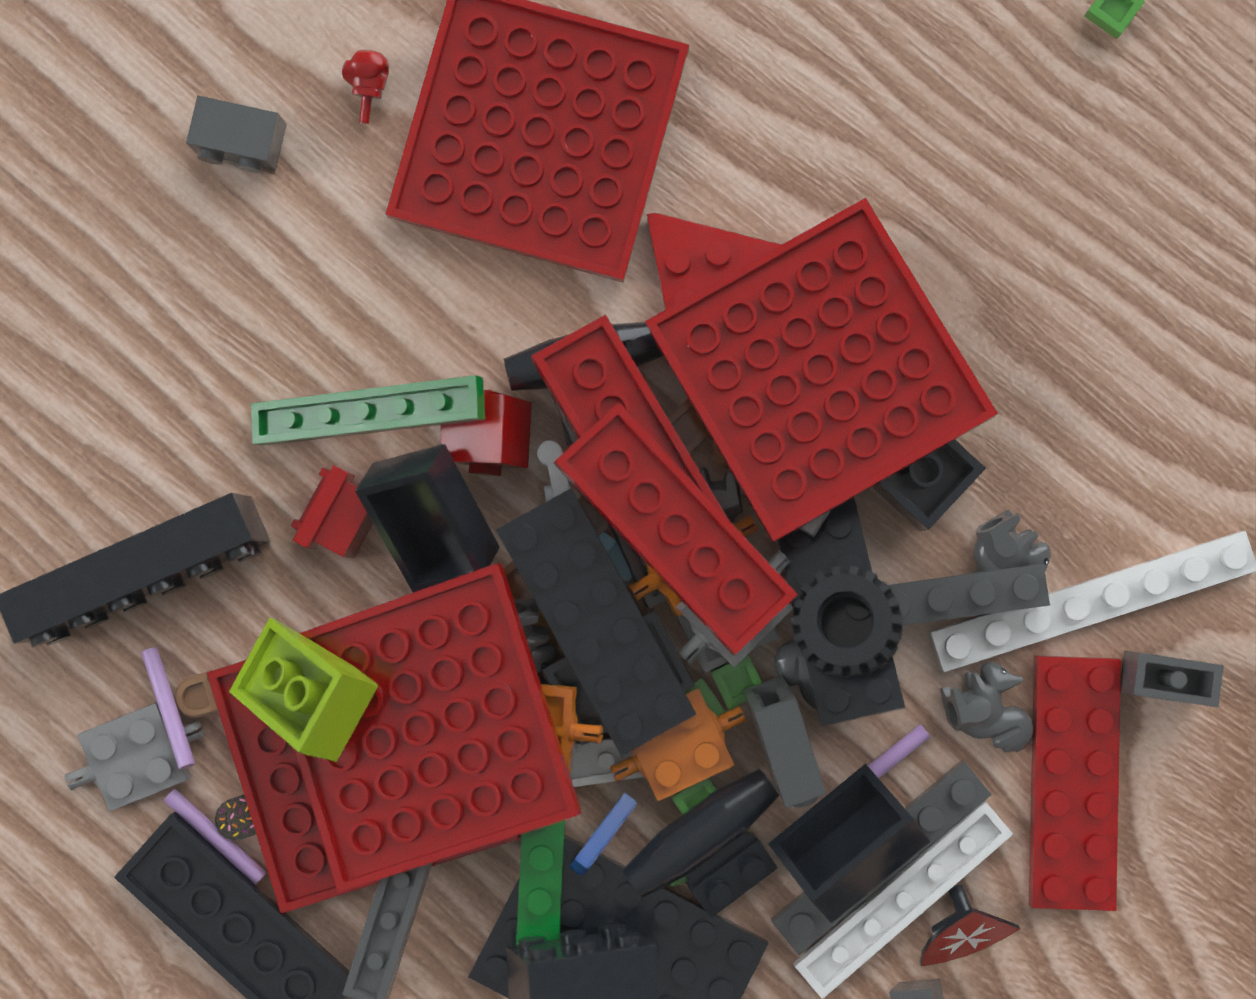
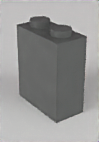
[743,676,827,808]

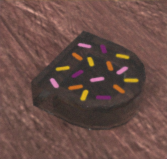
[215,794,256,840]

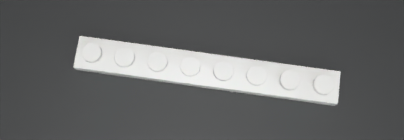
[928,531,1256,672]

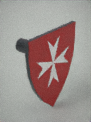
[920,885,1020,967]

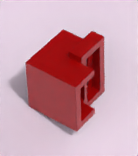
[440,390,532,476]
[291,465,373,558]

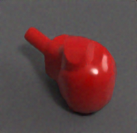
[342,50,389,124]

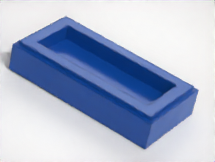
[569,793,636,876]

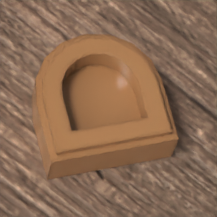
[174,670,218,718]

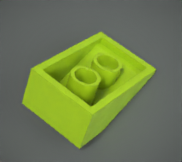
[229,617,378,762]

